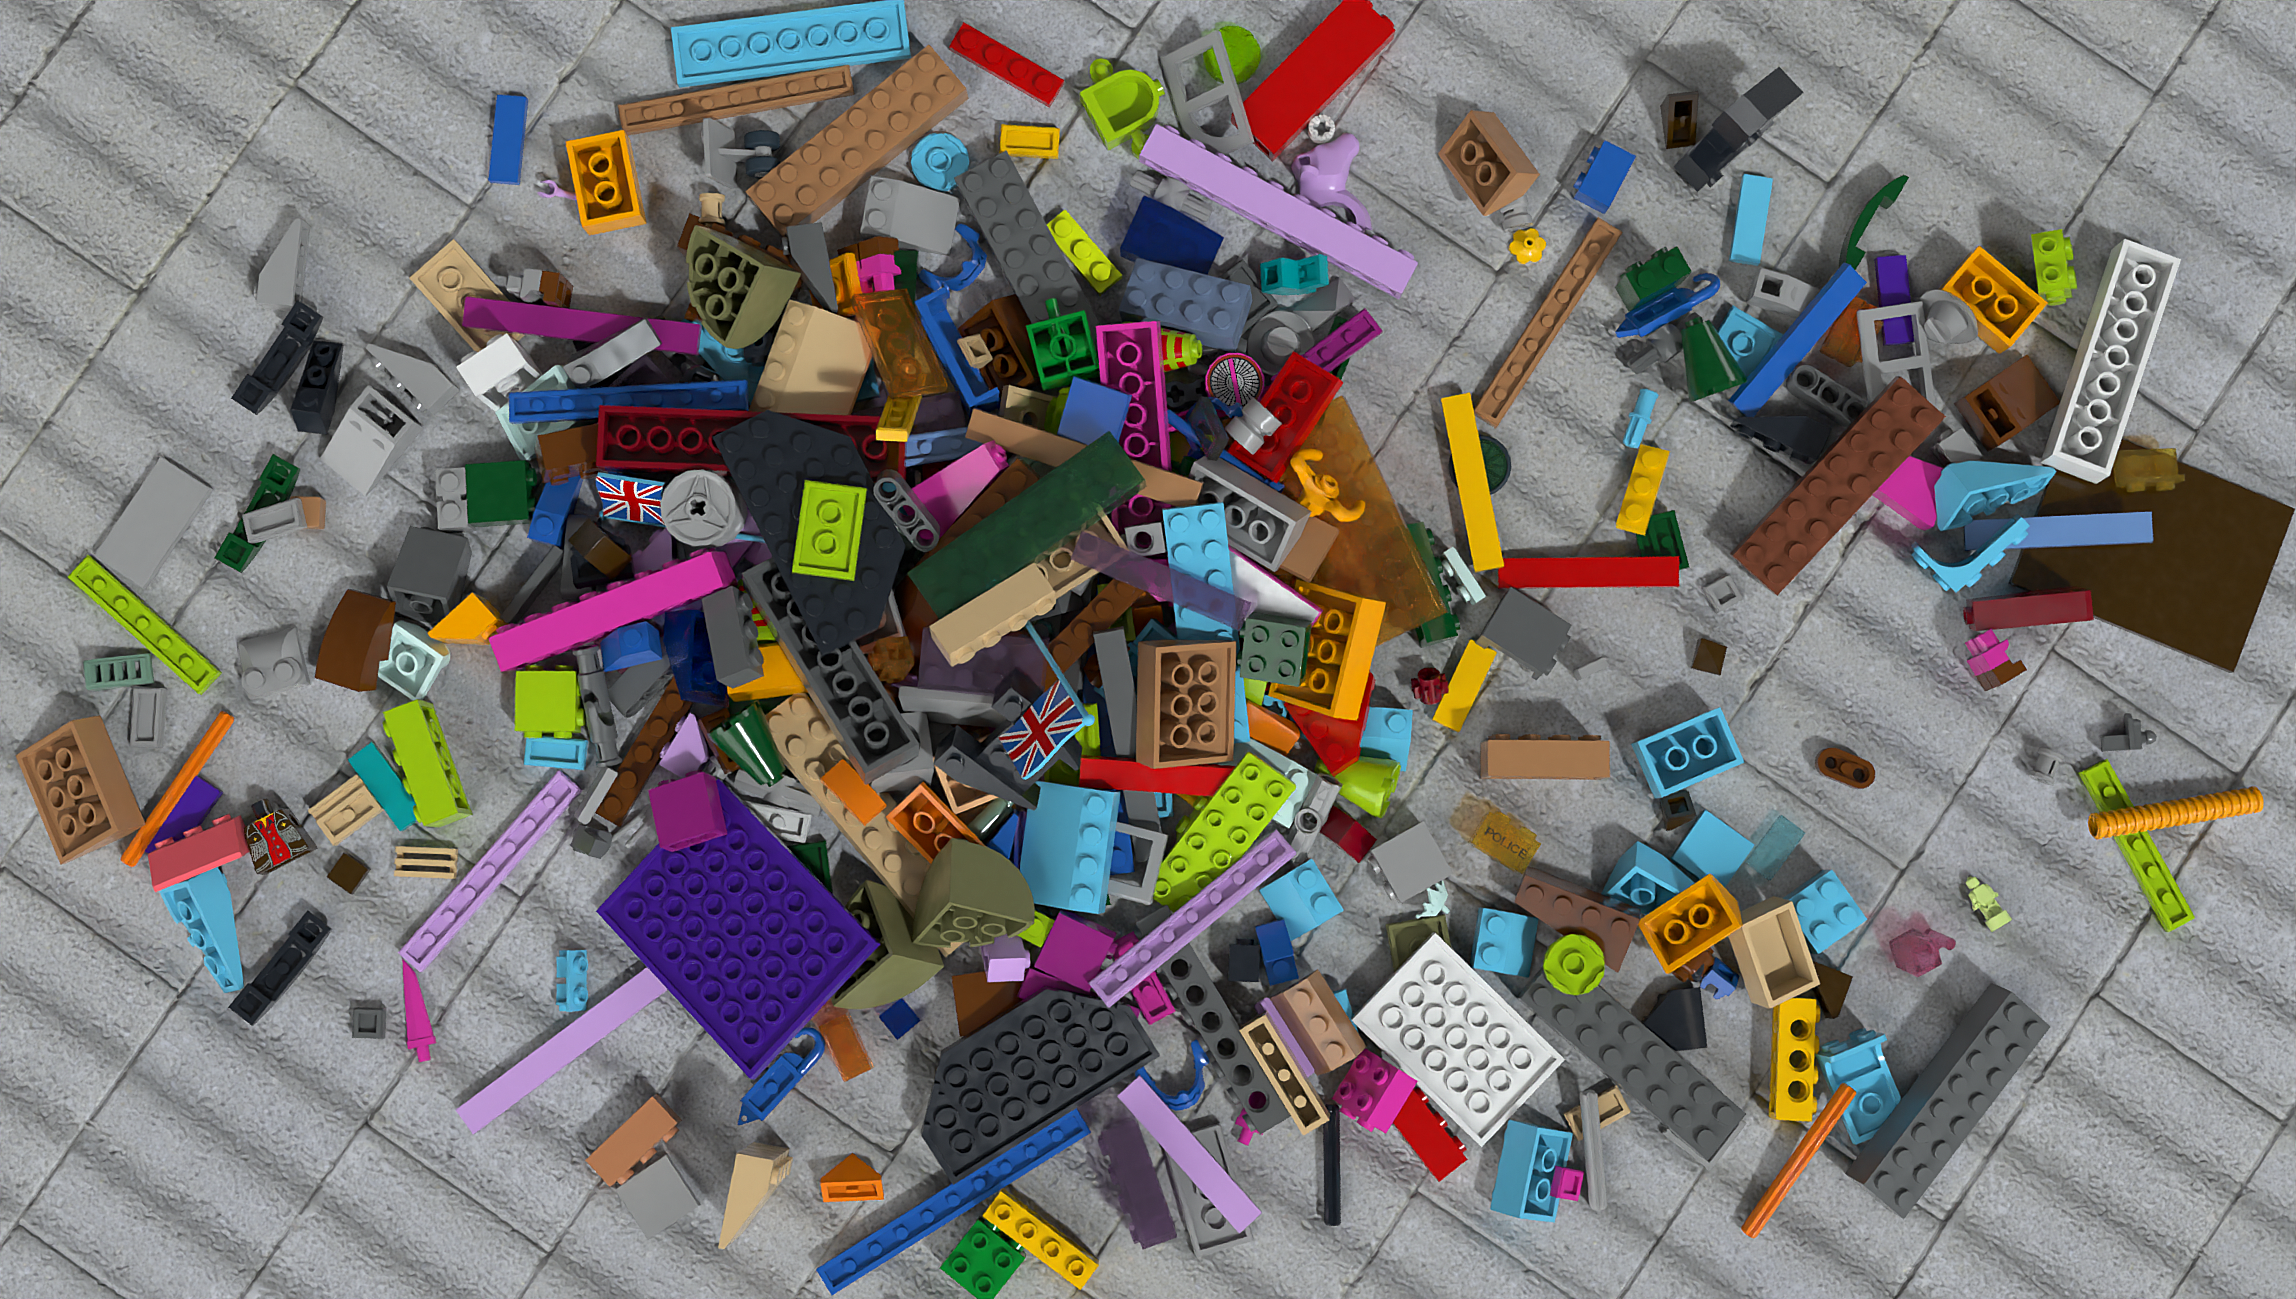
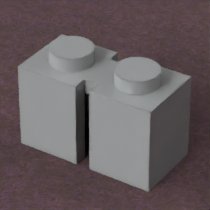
[435,467,477,533]

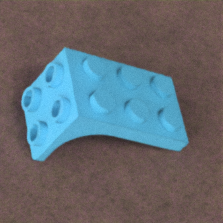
[1911,514,2030,592]
[1815,1028,1902,1145]

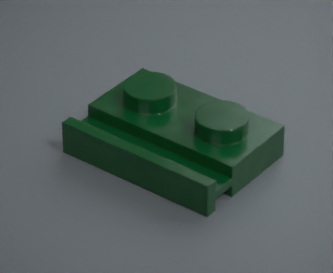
[1634,510,1689,570]

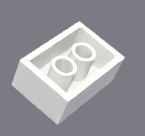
[456,333,543,412]

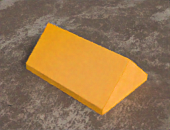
[727,642,808,702]
[1638,874,1743,974]

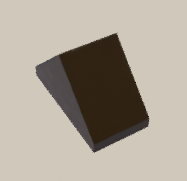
[1660,91,1699,149]
[568,518,633,581]
[1812,961,1853,1019]

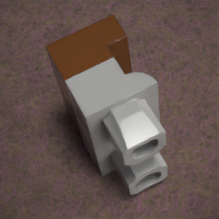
[507,268,574,309]

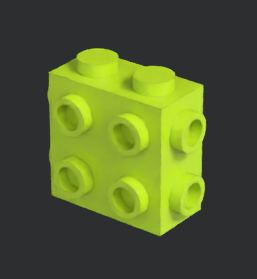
[2031,229,2077,306]
[514,665,586,739]

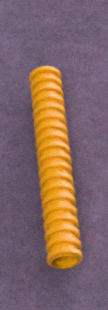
[2088,786,2264,840]

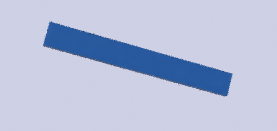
[509,380,748,424]

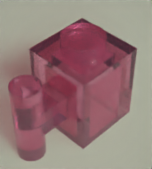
[1889,928,1956,978]

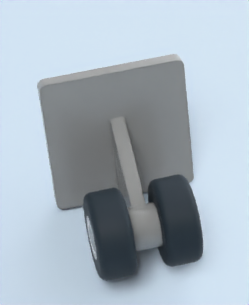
[701,118,781,189]

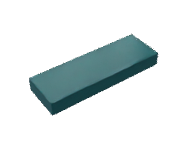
[348,742,417,832]

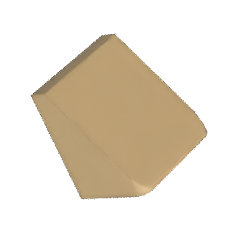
[957,333,993,369]

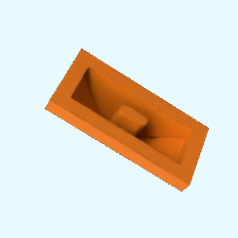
[820,1153,884,1202]

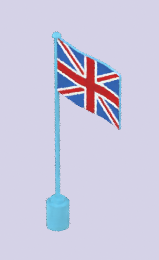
[596,472,765,543]
[984,566,1095,780]

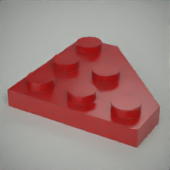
[1284,670,1376,777]

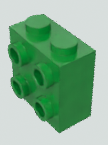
[940,1216,1027,1299]

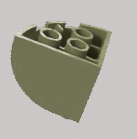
[686,225,801,349]
[912,838,1035,948]
[831,880,944,1009]

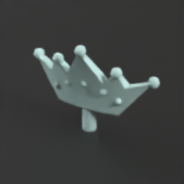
[1415,880,1450,919]

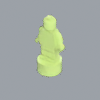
[1965,876,2012,932]

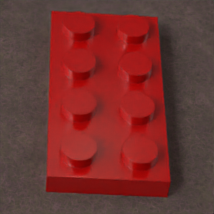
[1227,351,1344,484]

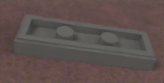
[500,545,564,625]

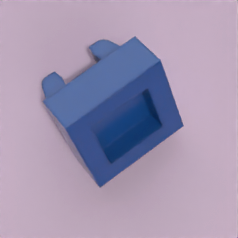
[1700,957,1740,999]

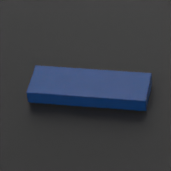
[488,95,528,185]

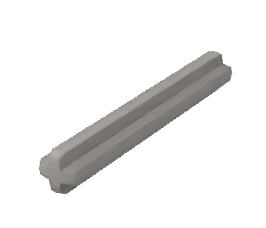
[1579,1090,1607,1210]

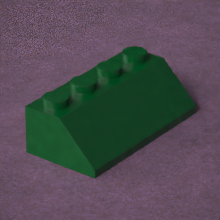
[1387,522,1461,648]

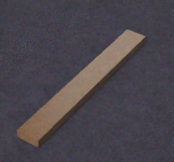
[618,65,855,136]
[1473,217,1623,429]
[965,408,1204,507]

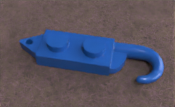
[1615,273,1720,338]
[738,1027,825,1125]

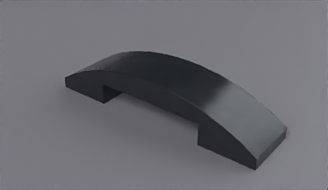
[231,300,324,415]
[228,910,332,1026]

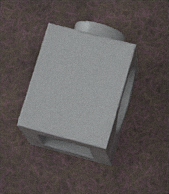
[1930,427,1983,468]
[1121,520,1167,558]

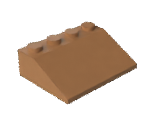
[1136,640,1236,769]
[15,715,146,865]

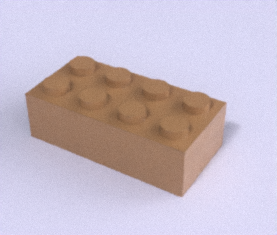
[1480,734,1610,780]

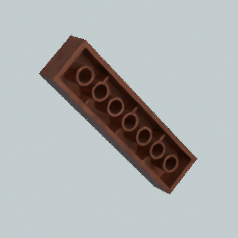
[1730,376,1946,596]

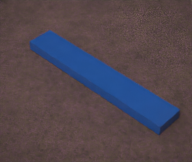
[1728,263,1867,417]

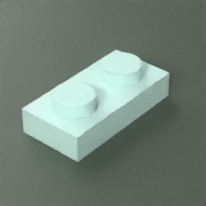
[1440,546,1486,606]

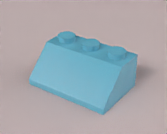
[1490,1120,1573,1223]

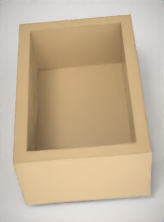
[1728,896,1820,1009]

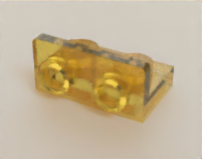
[2114,448,2185,492]

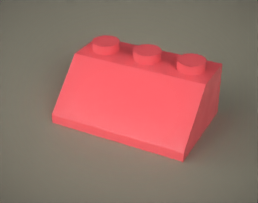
[148,814,250,892]

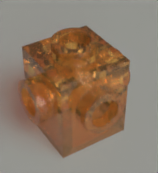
[868,636,914,683]

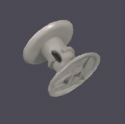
[660,470,748,547]

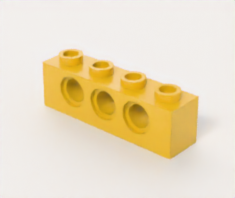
[1769,997,1820,1122]
[983,1188,1099,1290]

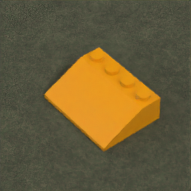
[1268,580,1386,721]

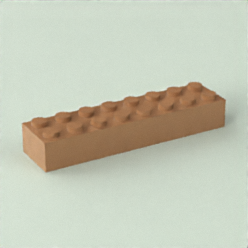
[745,45,969,237]

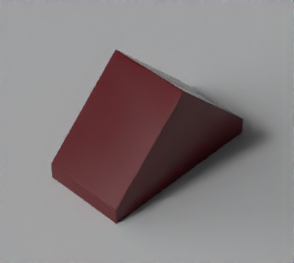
[1314,805,1377,863]

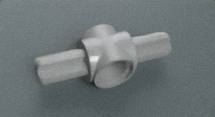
[1130,171,1213,222]

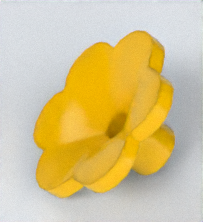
[1509,228,1546,264]

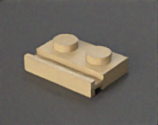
[307,774,384,846]

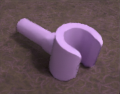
[537,180,577,201]

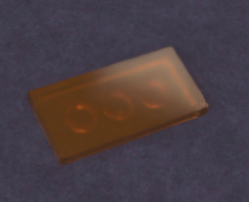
[850,288,948,399]

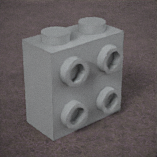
[1368,821,1454,903]

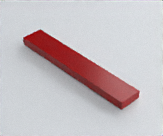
[1498,556,1679,589]
[1079,755,1236,796]

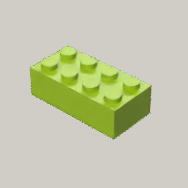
[382,699,473,828]

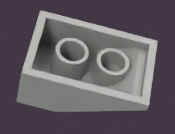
[860,175,961,256]

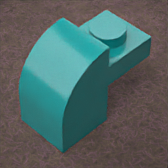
[1260,254,1329,295]

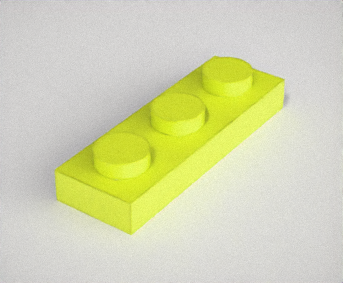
[1047,210,1122,296]

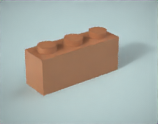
[585,1094,682,1187]

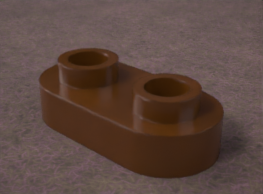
[1815,748,1875,789]

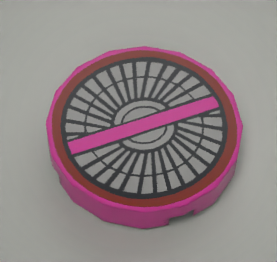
[1205,353,1264,411]

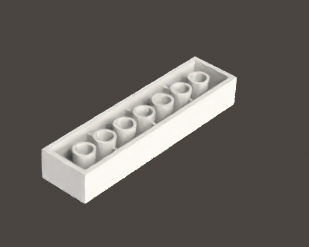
[2040,239,2181,484]

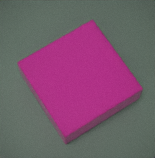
[1549,1166,1584,1201]

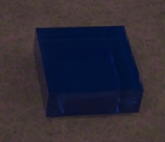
[879,997,921,1040]

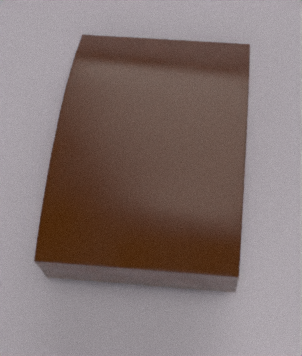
[314,589,396,692]
[951,963,1046,1037]

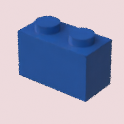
[1573,140,1636,215]

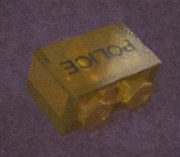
[1468,810,1541,875]

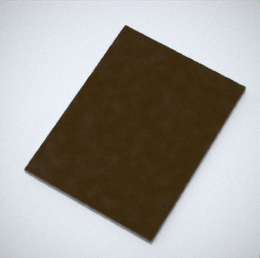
[2008,439,2295,673]

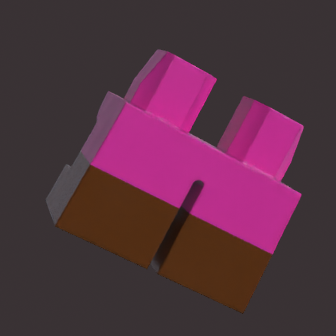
[837,236,902,300]
[1965,629,2027,691]

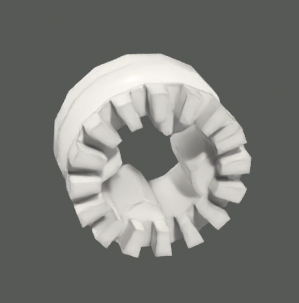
[1308,115,1335,144]

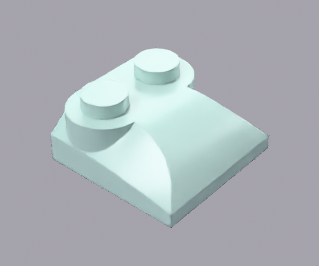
[378,621,450,701]

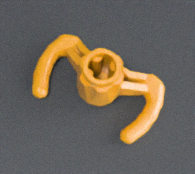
[1290,448,1365,522]

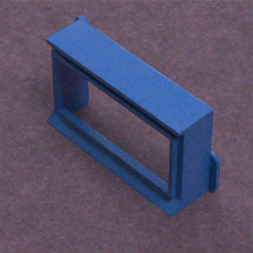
[914,282,1001,418]

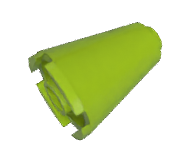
[1314,756,1401,819]

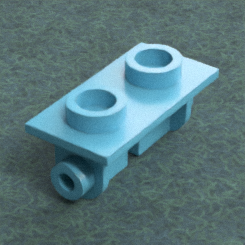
[556,950,588,1012]

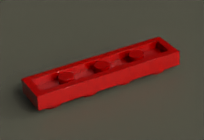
[949,22,1064,108]

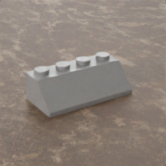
[1188,452,1312,572]

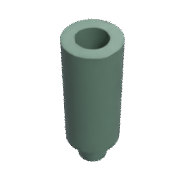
[967,797,1014,842]

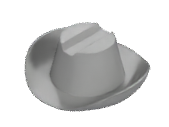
[1918,289,1978,344]
[1247,311,1315,376]

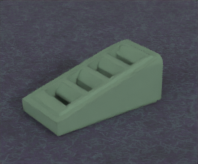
[83,653,154,691]

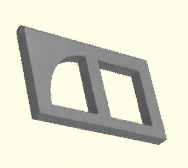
[1160,30,1255,155]
[1856,301,1936,407]
[1107,821,1168,905]

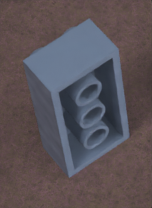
[1119,258,1253,353]

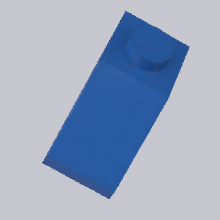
[600,621,663,672]

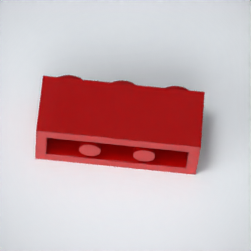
[1393,1087,1468,1182]

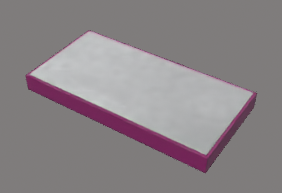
[1228,544,1323,628]

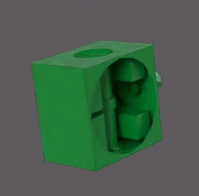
[1026,298,1100,391]

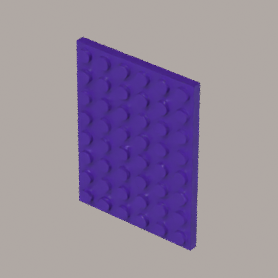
[596,779,880,1080]

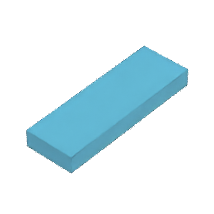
[1729,174,1773,266]

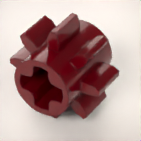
[1411,667,1449,705]

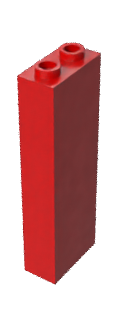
[1231,0,1396,162]

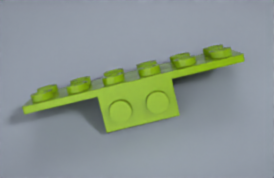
[1153,752,1296,913]

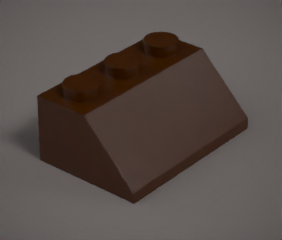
[958,294,1041,399]

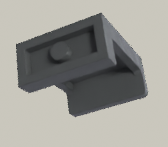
[1475,587,1572,680]

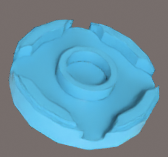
[911,133,970,192]

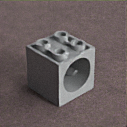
[868,712,934,793]

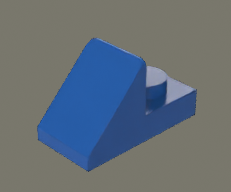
[1255,919,1299,986]

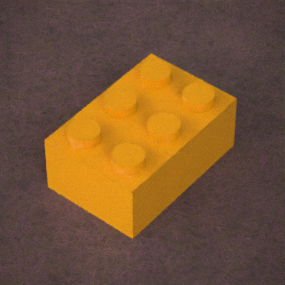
[565,130,647,236]
[1938,246,2048,354]

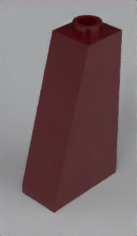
[1963,586,2094,631]

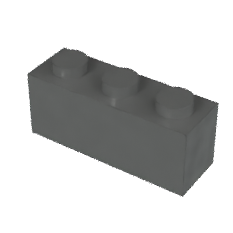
[702,586,764,688]

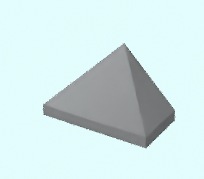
[1292,277,1357,333]

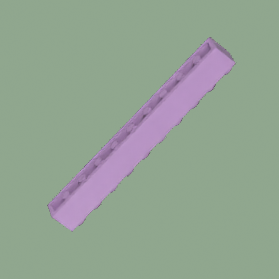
[1139,124,1418,299]

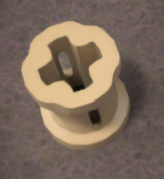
[699,193,725,227]

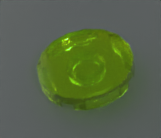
[1203,26,1261,85]

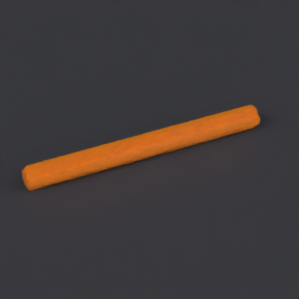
[120,711,235,867]
[1741,1083,1856,1239]

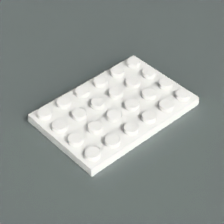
[1351,932,1565,1147]

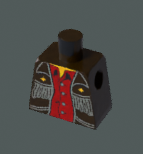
[244,798,318,875]

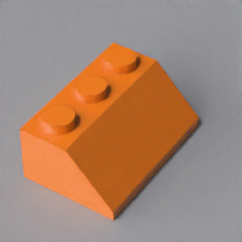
[886,782,986,864]

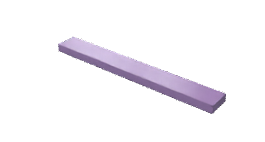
[398,770,583,972]
[1089,829,1296,1008]
[456,967,668,1134]

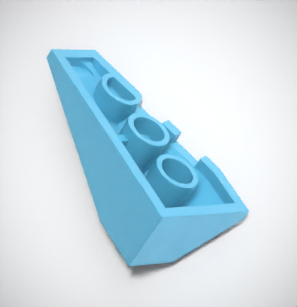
[1934,460,2056,531]
[1289,707,1413,772]
[1601,841,1695,915]
[159,867,244,993]

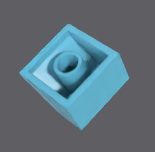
[1259,858,1344,941]
[1469,908,1538,978]

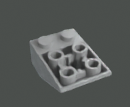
[320,385,423,497]

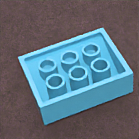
[1019,781,1120,914]

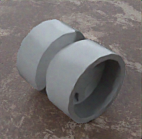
[1224,397,1282,455]

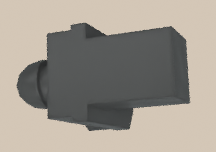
[2100,713,2157,752]
[570,824,612,859]

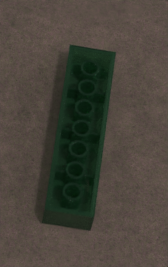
[907,431,1147,619]

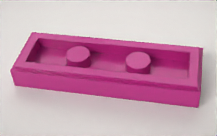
[1113,931,1176,1025]

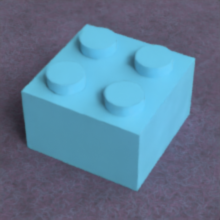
[1783,869,1867,954]

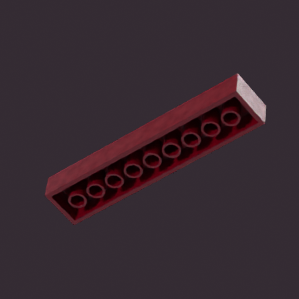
[596,405,907,483]

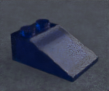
[1120,195,1224,275]
[663,609,729,707]

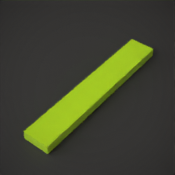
[68,555,222,695]
[2078,759,2195,932]

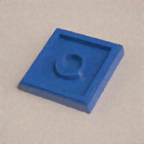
[1057,376,1132,453]

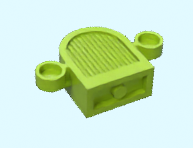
[1080,59,1165,159]

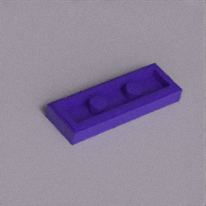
[1874,255,1915,346]
[145,775,224,854]

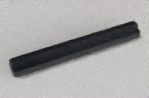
[1323,1104,1341,1226]

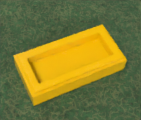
[999,124,1060,159]

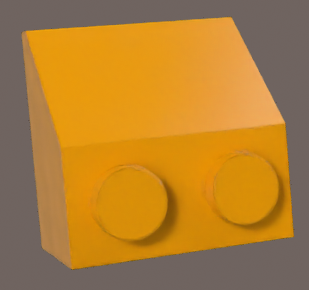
[427,592,508,645]

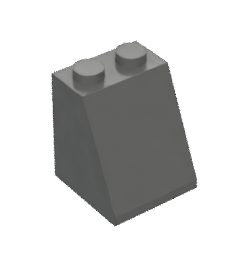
[387,526,472,624]

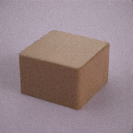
[290,496,326,529]

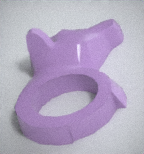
[1291,133,1372,256]

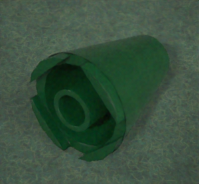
[1681,316,1748,402]
[707,700,786,787]

